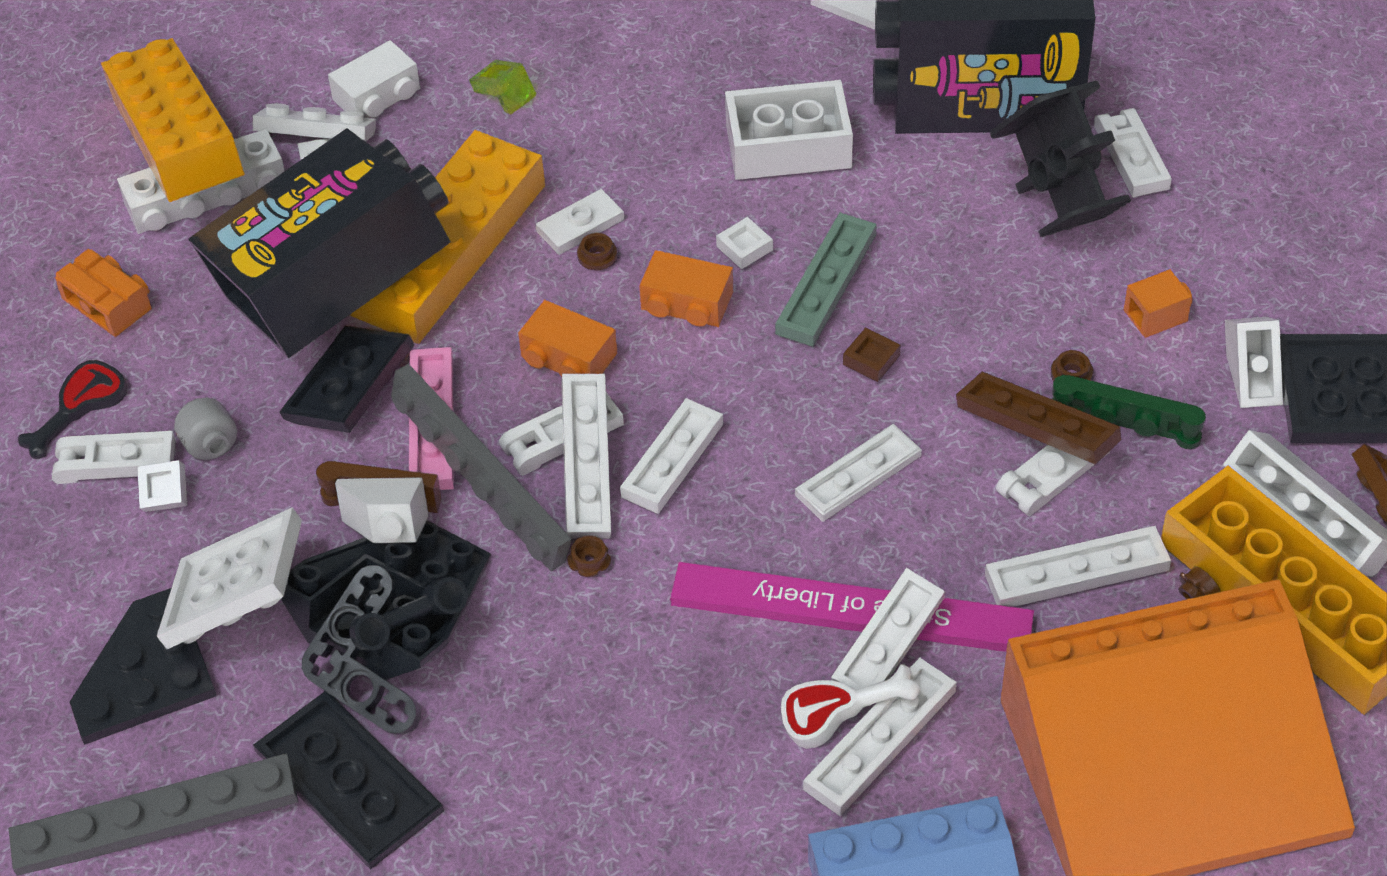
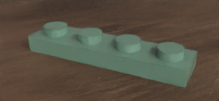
[775,212,877,347]

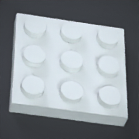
[157,507,302,649]

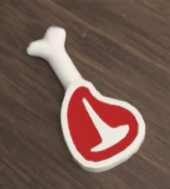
[781,664,920,749]

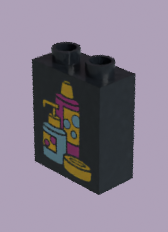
[873,0,1096,134]
[188,128,451,358]

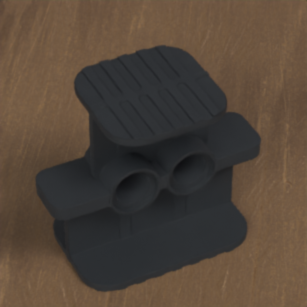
[990,81,1131,237]

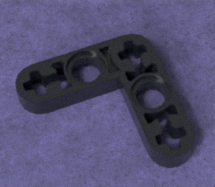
[301,565,421,735]

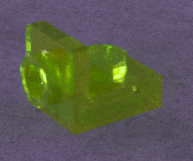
[469,59,536,115]

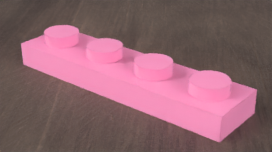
[409,347,454,490]

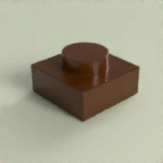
[843,327,901,382]

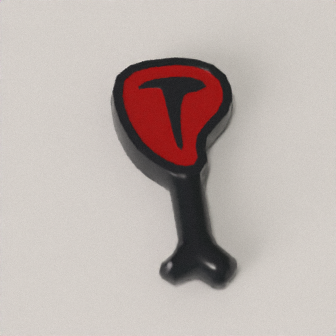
[17,360,127,459]

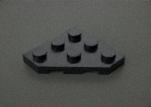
[69,588,217,745]

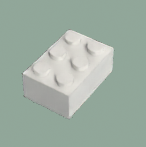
[725,80,853,180]

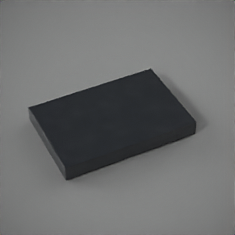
[279,325,415,433]

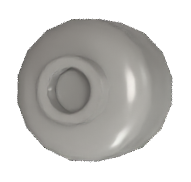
[174,397,238,461]

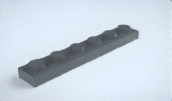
[391,364,572,572]
[8,753,299,876]

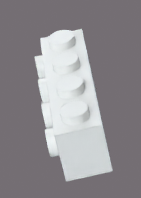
[117,129,284,234]
[1223,430,1387,577]

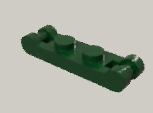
[1052,375,1206,450]

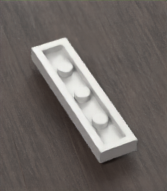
[561,374,611,539]
[985,526,1171,607]
[803,658,957,816]

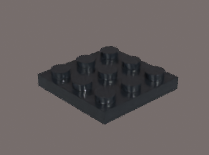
[1280,334,1387,443]

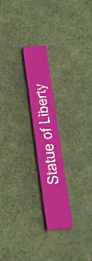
[670,562,1034,652]

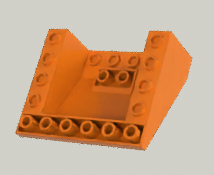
[1000,579,1355,876]

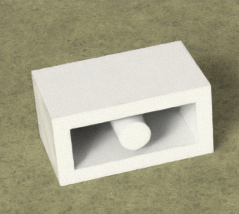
[328,40,420,118]

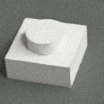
[716,217,773,269]
[137,460,187,512]

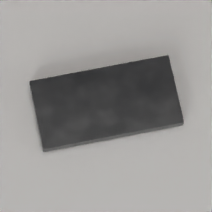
[253,691,444,870]

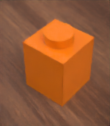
[1124,269,1193,338]

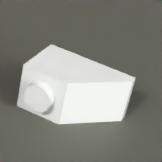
[1225,317,1283,408]
[335,478,428,543]

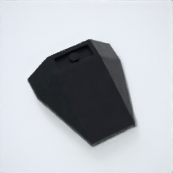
[281,520,491,680]

